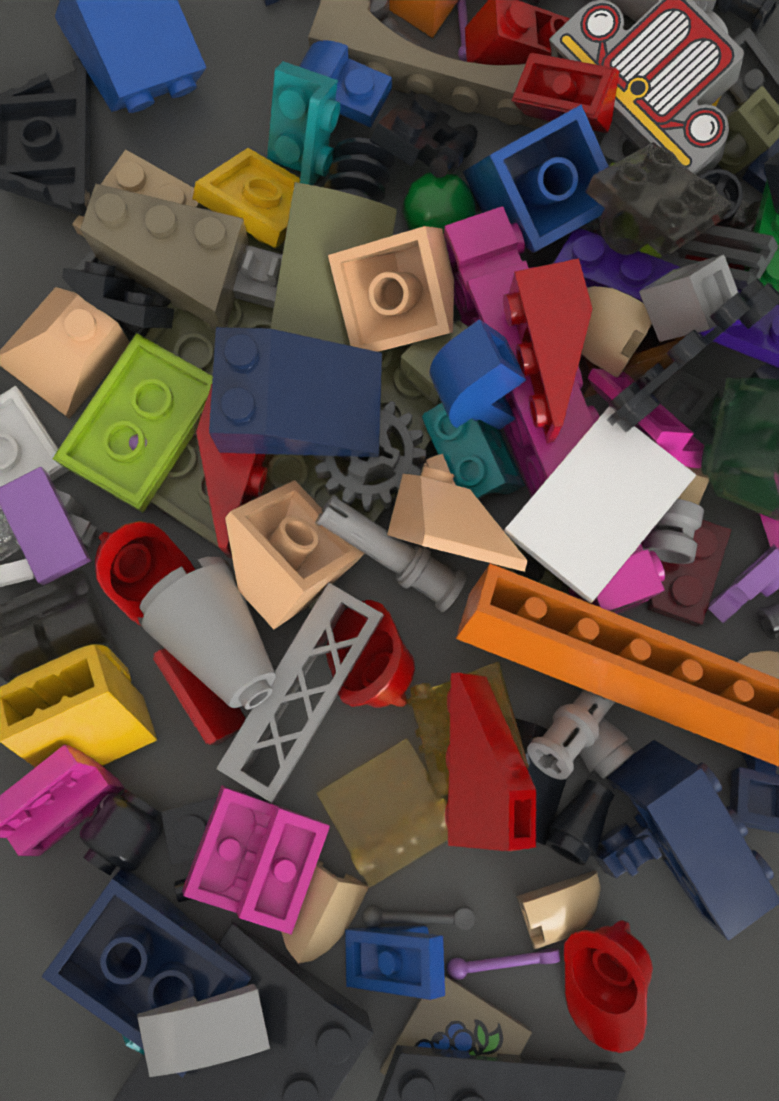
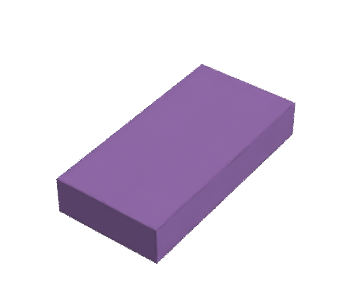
[0,467,91,586]

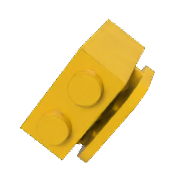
[0,644,157,767]

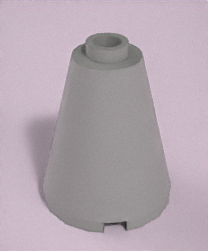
[138,557,276,710]

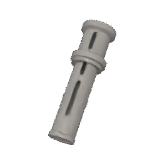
[315,495,467,612]
[527,690,615,780]

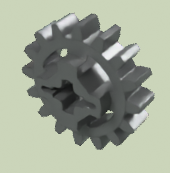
[313,401,426,512]

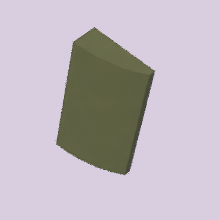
[270,182,397,346]

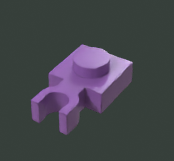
[708,544,779,623]

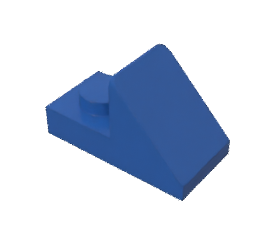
[345,925,445,1000]

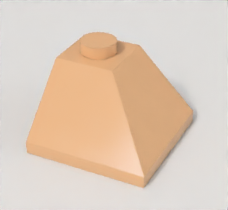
[328,226,454,352]
[0,287,130,419]
[387,467,527,572]
[225,480,364,629]

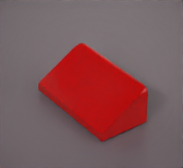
[511,53,619,133]
[153,648,246,746]

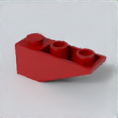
[465,0,570,65]
[503,258,593,443]
[196,384,268,558]
[444,673,536,851]

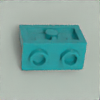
[267,61,340,185]
[422,403,525,499]

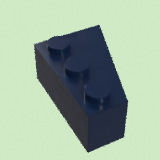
[606,740,779,941]

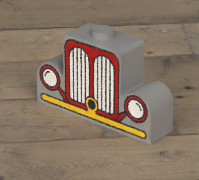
[549,0,744,196]

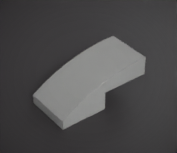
[137,984,270,1077]

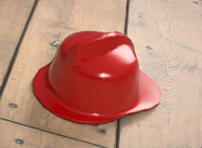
[94,521,195,626]
[326,600,415,708]
[564,920,653,1053]

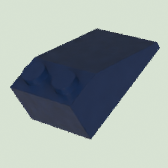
[209,327,382,457]
[41,869,252,1078]

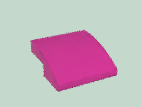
[588,368,711,468]
[0,745,124,856]
[182,786,330,935]

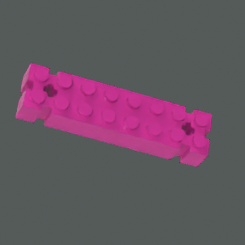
[444,206,665,614]

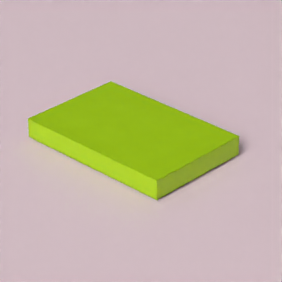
[52,333,213,513]

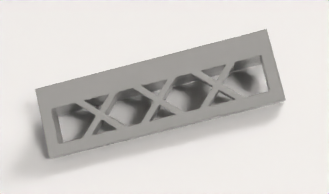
[216,582,384,803]

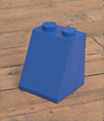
[55,0,207,113]
[463,105,625,252]

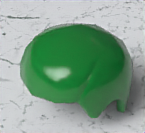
[401,172,476,234]

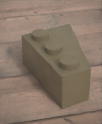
[80,183,250,331]

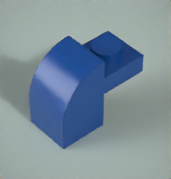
[299,40,392,128]
[430,319,526,430]

